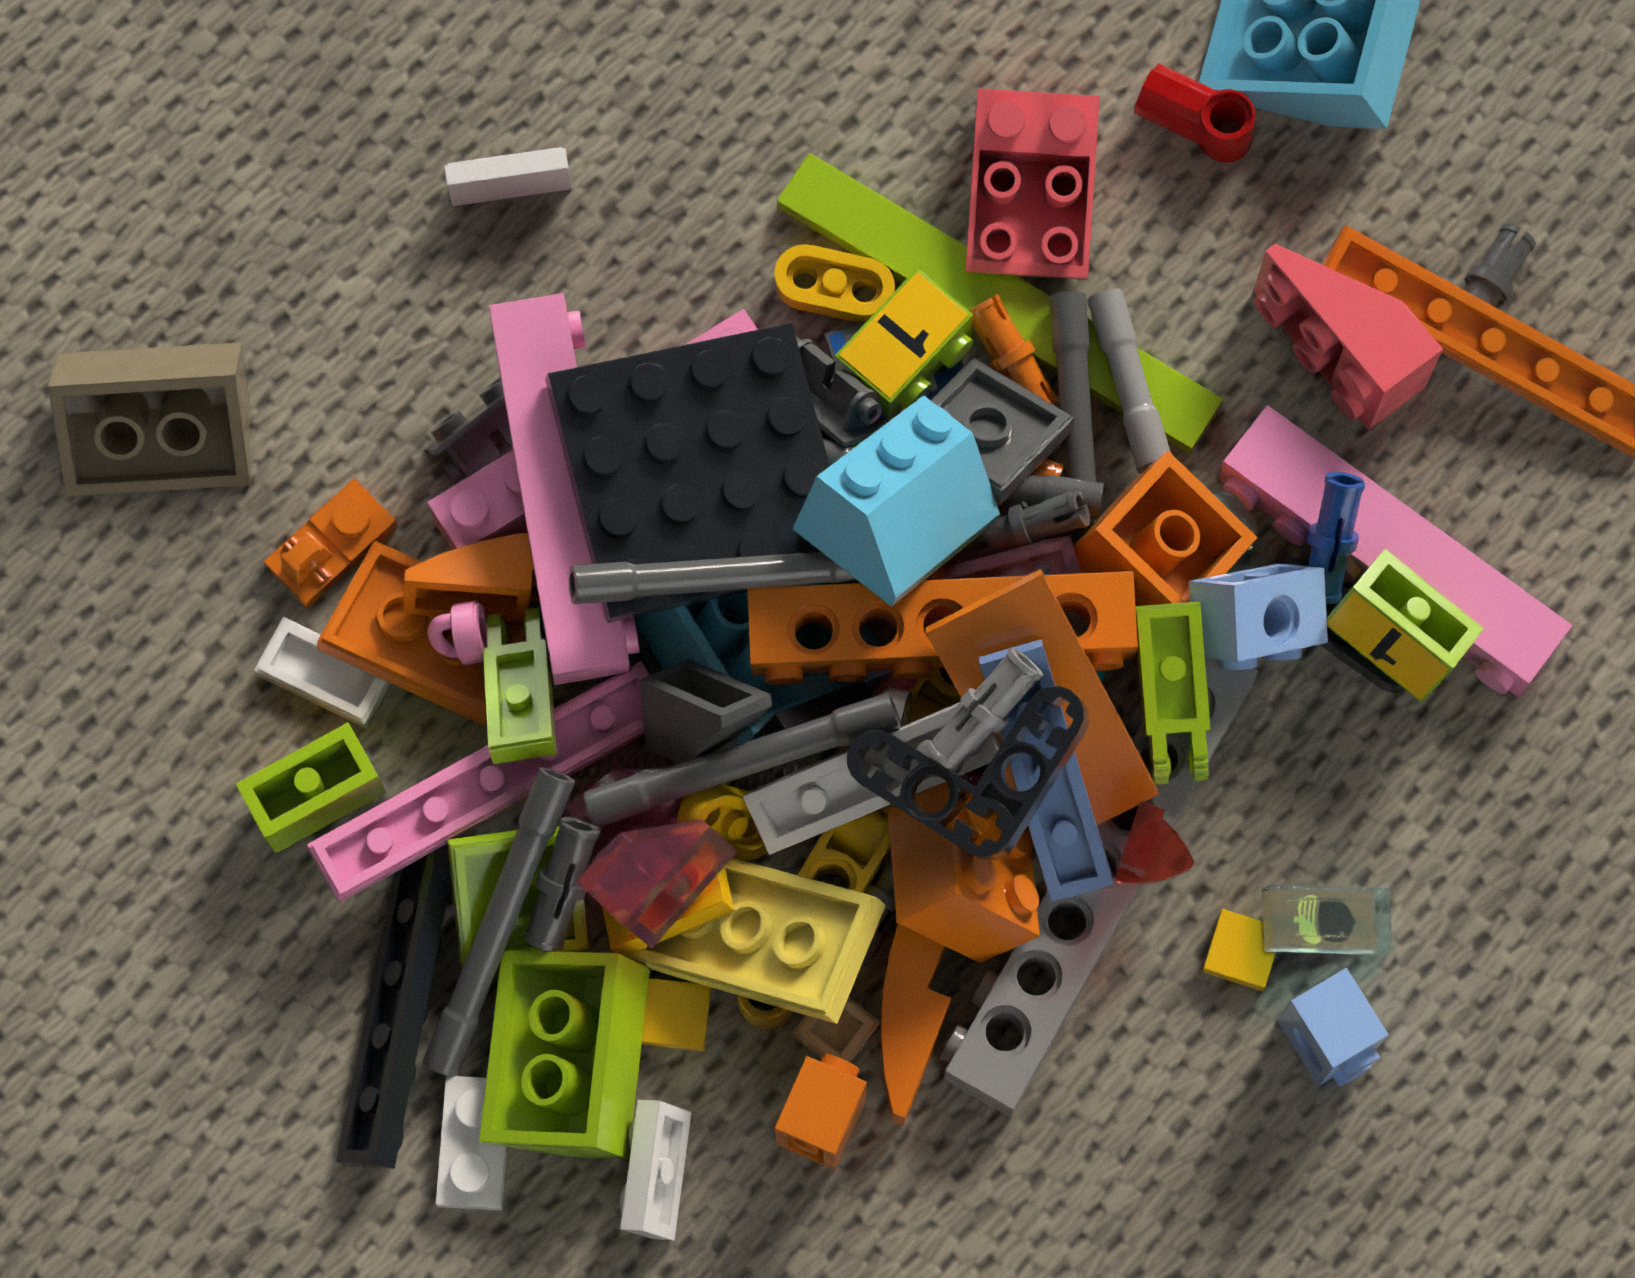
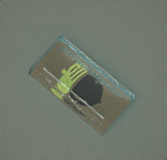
[1262,884,1393,955]

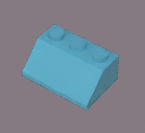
[793,395,1000,607]

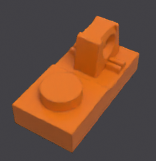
[263,478,398,609]

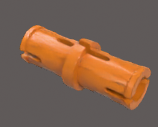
[969,294,1059,404]

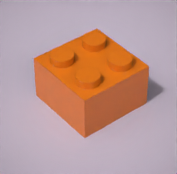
[1065,450,1258,606]
[888,781,1040,963]

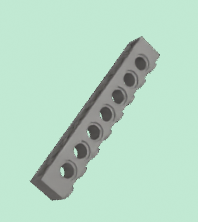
[939,658,1259,1118]

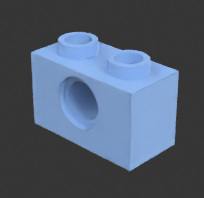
[1189,564,1328,670]
[1277,968,1389,1087]

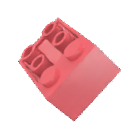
[965,88,1100,280]
[1253,244,1443,430]

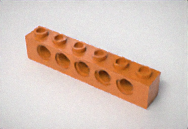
[748,571,1138,685]

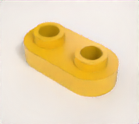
[774,244,895,323]
[677,784,768,861]

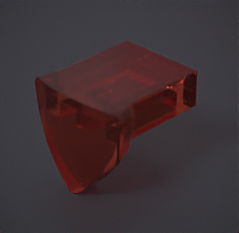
[1115,801,1194,885]

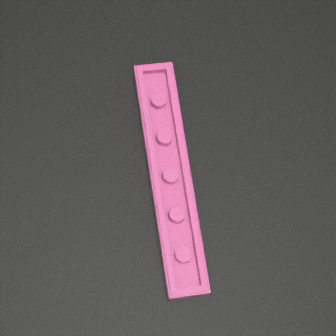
[307,661,650,903]

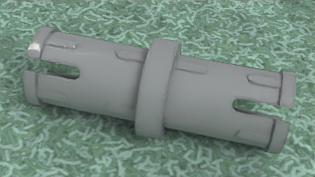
[926,648,1043,773]

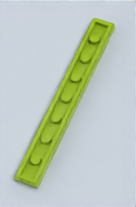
[777,153,1223,455]

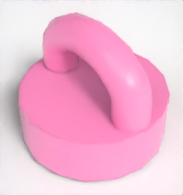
[427,600,488,665]

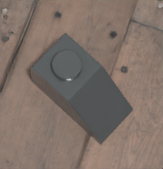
[639,659,772,765]

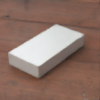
[444,147,572,206]
[254,617,391,729]

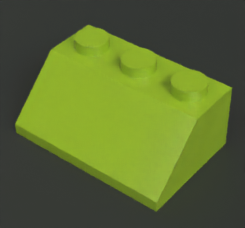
[479,950,650,1160]

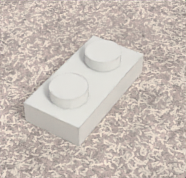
[436,1076,507,1211]
[620,1100,692,1241]

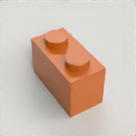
[775,1053,867,1170]

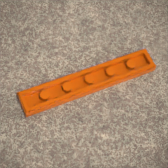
[1322,225,1635,458]

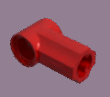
[1134,63,1256,163]

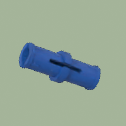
[1307,472,1365,604]

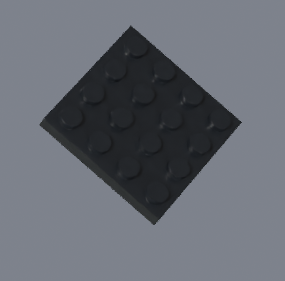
[545,323,830,623]

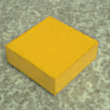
[1202,909,1276,992]
[642,978,712,1052]

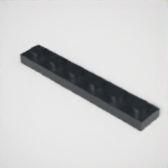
[336,836,461,1169]

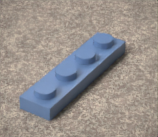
[979,639,1114,902]

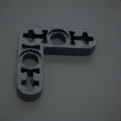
[847,686,1089,860]

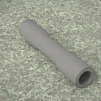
[1087,288,1171,473]

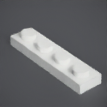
[743,702,1001,855]

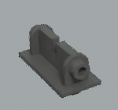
[796,337,886,448]
[424,377,512,484]

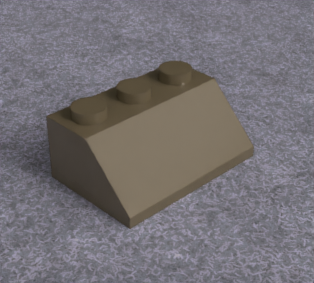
[48,342,251,497]

